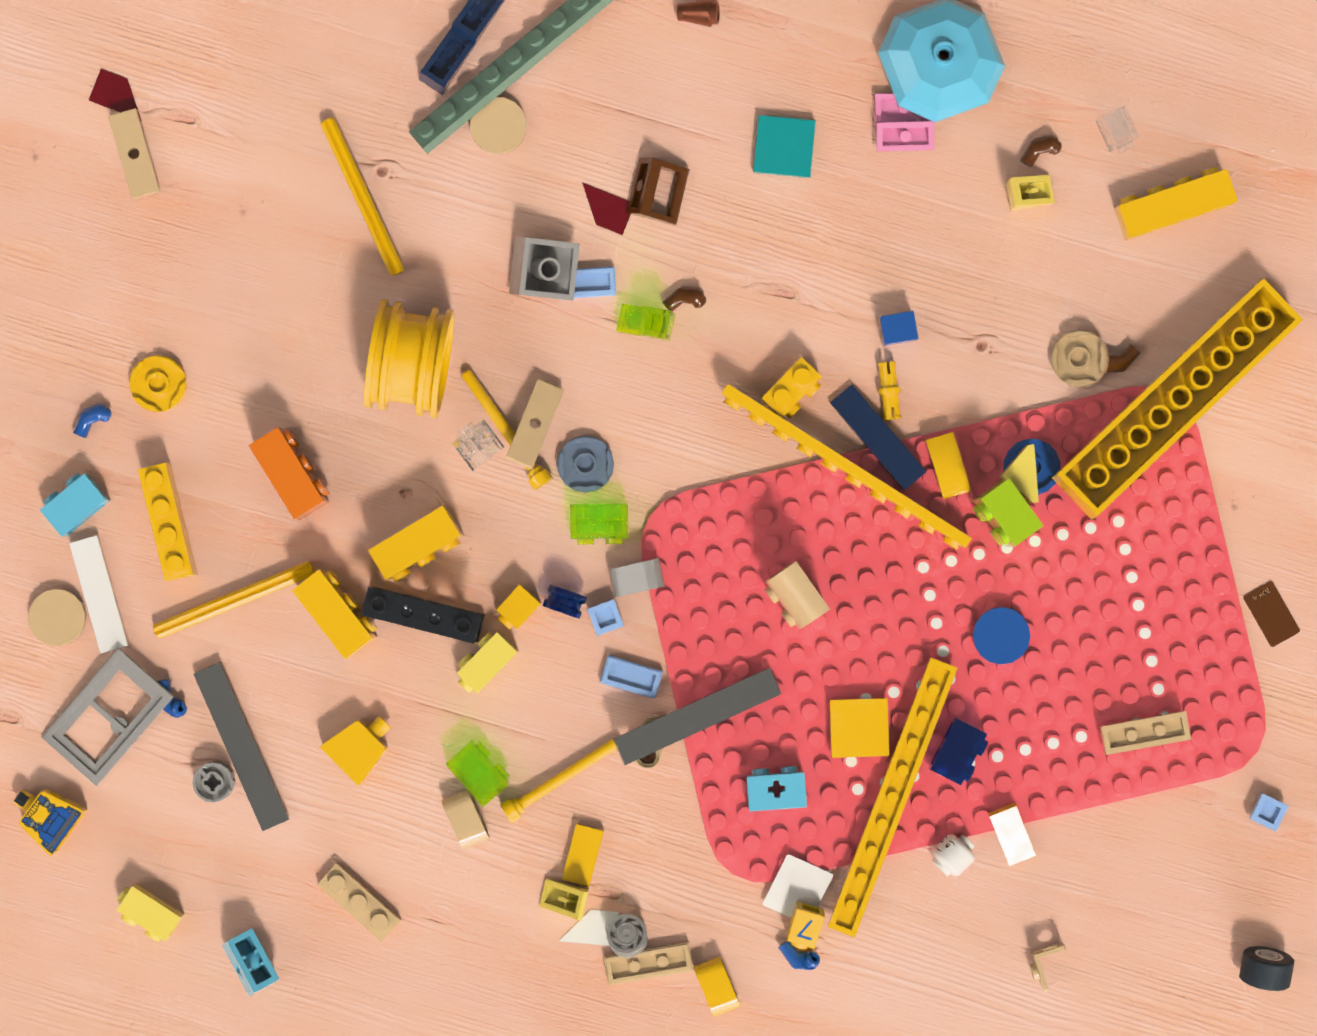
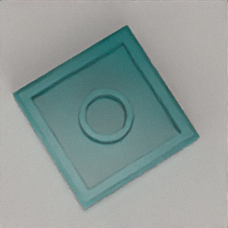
[753,115,816,179]

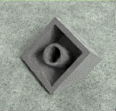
[509,237,580,301]

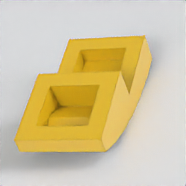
[926,432,971,499]

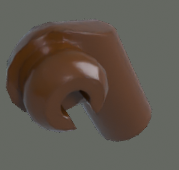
[1020,135,1062,168]
[662,286,706,313]
[1106,344,1140,373]

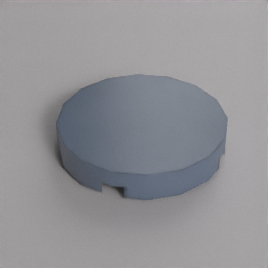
[557,435,614,493]

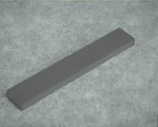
[193,662,290,831]
[613,668,781,765]

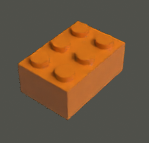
[248,427,330,520]

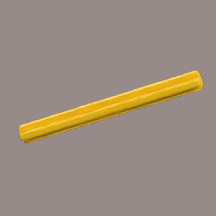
[321,117,404,276]
[153,561,315,638]

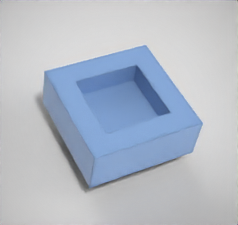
[587,599,624,636]
[1249,793,1288,832]

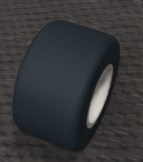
[1239,946,1294,991]

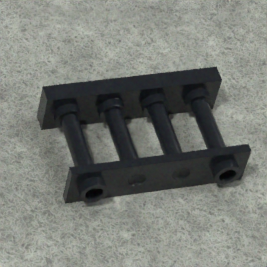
[361,587,485,644]

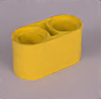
[693,956,740,1017]

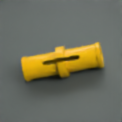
[878,361,902,420]

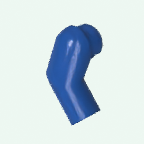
[73,403,112,438]
[158,679,187,718]
[778,941,820,970]

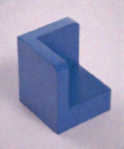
[880,311,919,347]

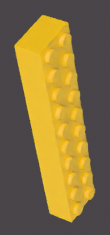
[1052,278,1303,519]

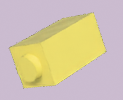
[457,632,519,693]
[116,883,185,942]

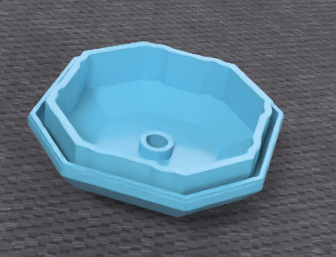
[878,0,1005,123]

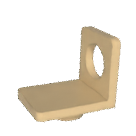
[1029,942,1066,992]

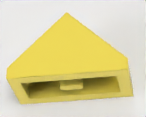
[1006,175,1055,211]
[999,444,1039,503]
[539,879,589,921]

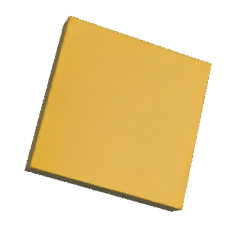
[829,698,889,758]

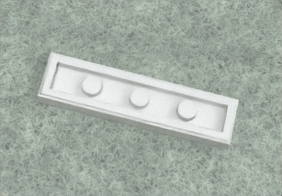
[69,535,129,654]

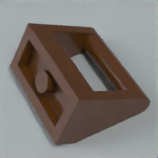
[626,158,690,225]

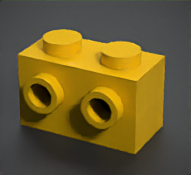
[761,357,822,418]

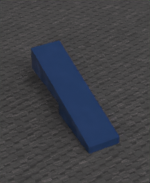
[419,0,505,95]
[830,385,927,491]

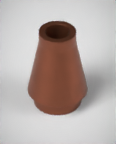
[677,0,720,27]

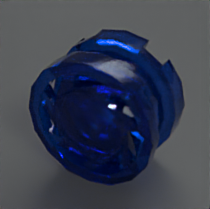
[542,584,587,619]

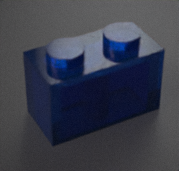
[928,717,989,785]

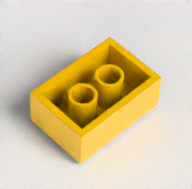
[368,506,464,582]
[292,569,377,659]

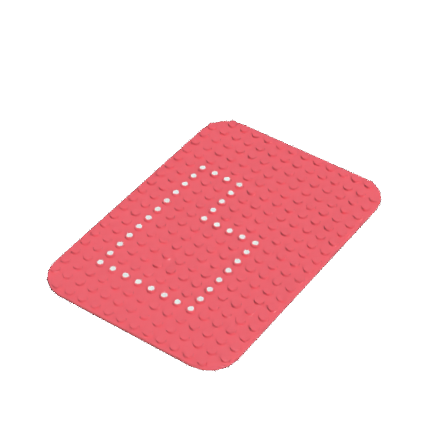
[641,386,1266,883]

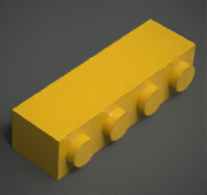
[1114,167,1238,241]
[137,463,198,581]

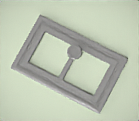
[41,647,174,786]

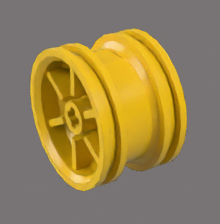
[364,299,455,419]

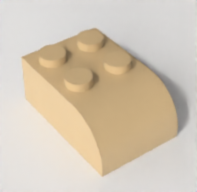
[764,561,830,629]

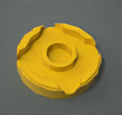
[129,355,187,412]

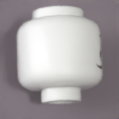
[932,834,975,877]

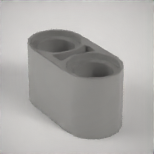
[609,558,665,597]

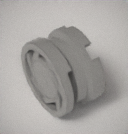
[192,761,236,803]
[607,914,648,958]

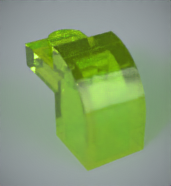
[616,303,676,342]

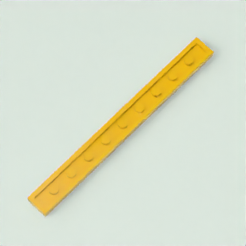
[721,384,972,550]
[827,657,958,938]

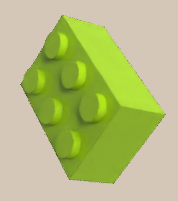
[972,478,1044,547]

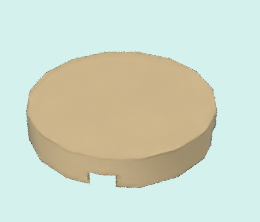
[470,97,527,154]
[1051,330,1109,388]
[28,589,87,646]

